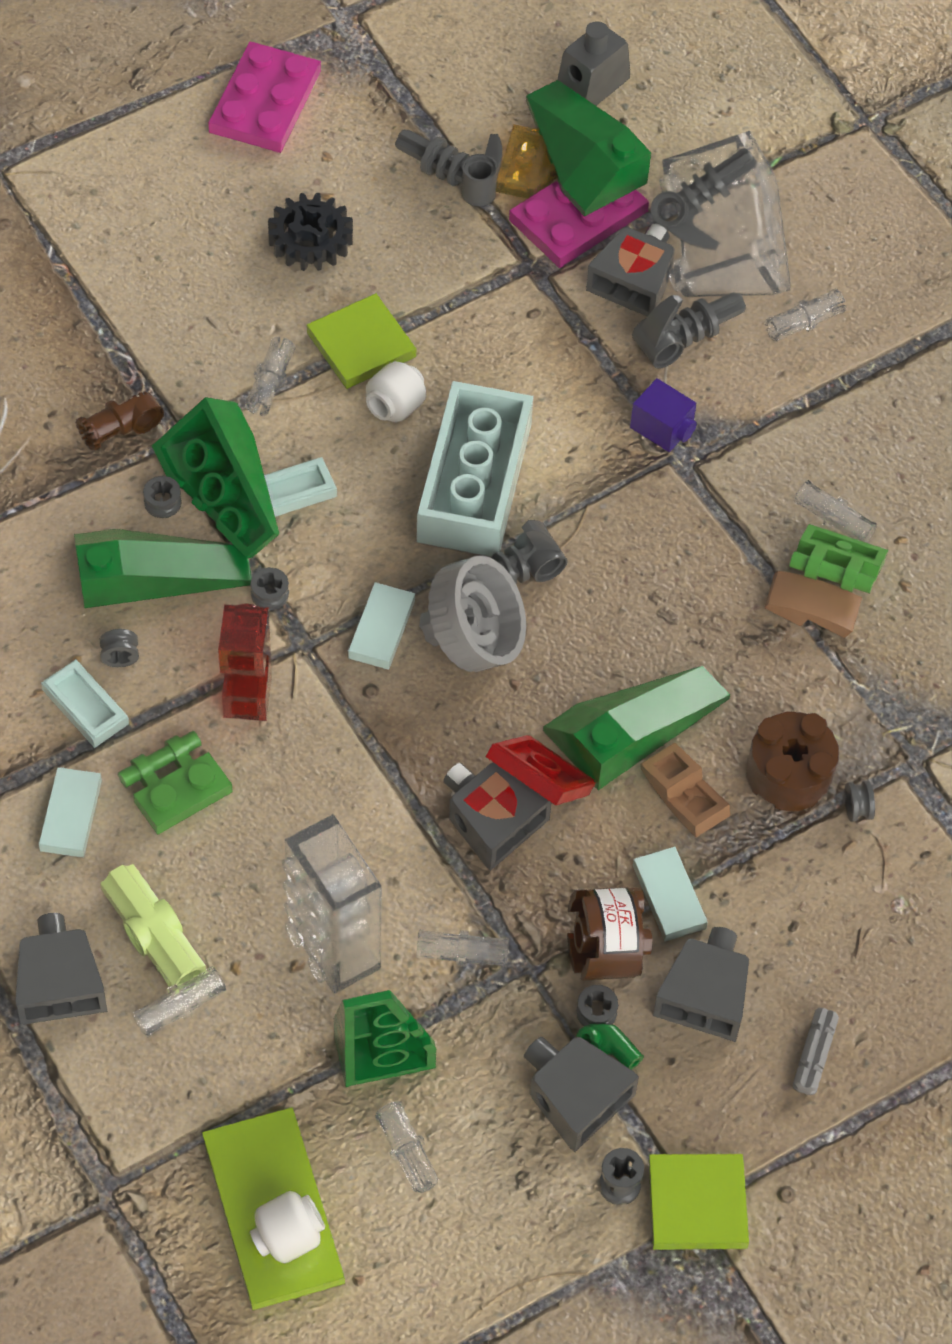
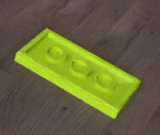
[202,1107,345,1311]

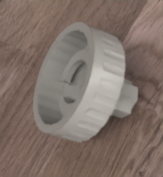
[419,556,526,672]

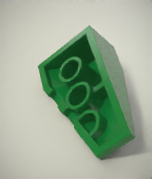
[526,80,651,217]
[152,397,280,558]
[74,529,252,609]
[543,666,730,790]
[333,990,437,1087]

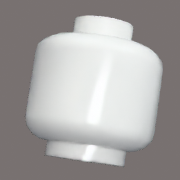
[366,361,426,423]
[250,1191,325,1264]

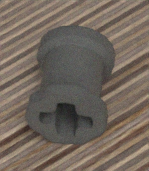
[599,1148,644,1205]

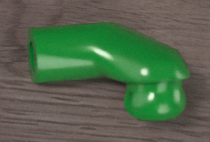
[576,1024,644,1070]

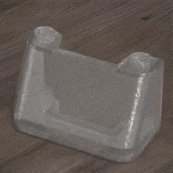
[659,131,791,297]

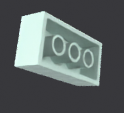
[417,381,534,557]

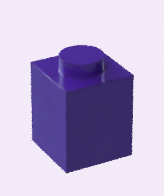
[630,378,697,453]

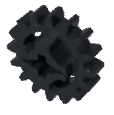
[268,193,353,271]

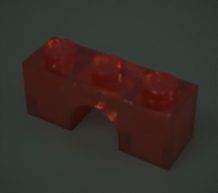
[218,603,272,721]

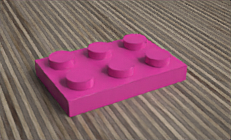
[208,41,321,153]
[509,180,649,268]

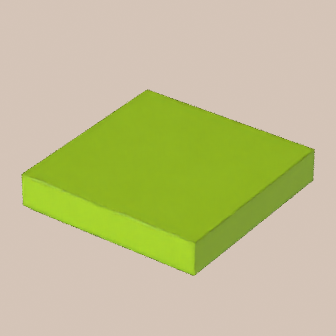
[307,293,417,389]
[648,1154,749,1250]

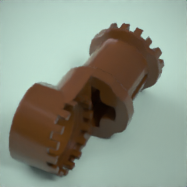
[75,392,164,451]

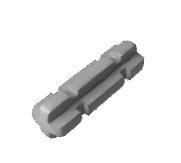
[793,1008,839,1095]

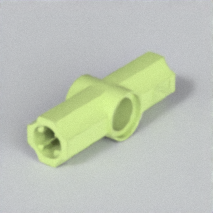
[101,864,206,992]

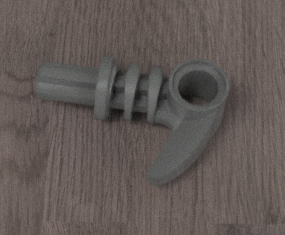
[395,130,502,206]
[651,148,757,250]
[632,292,746,369]
[469,520,568,597]

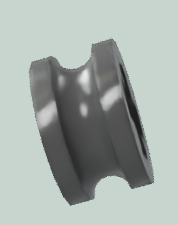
[143,476,182,518]
[251,567,289,611]
[99,629,139,668]
[844,780,875,822]
[576,985,619,1026]

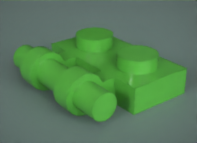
[789,524,888,594]
[118,731,233,835]

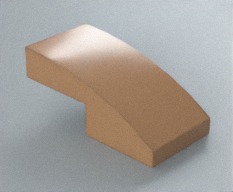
[764,571,862,638]
[640,743,731,837]

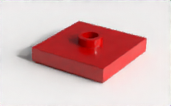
[485,735,596,806]

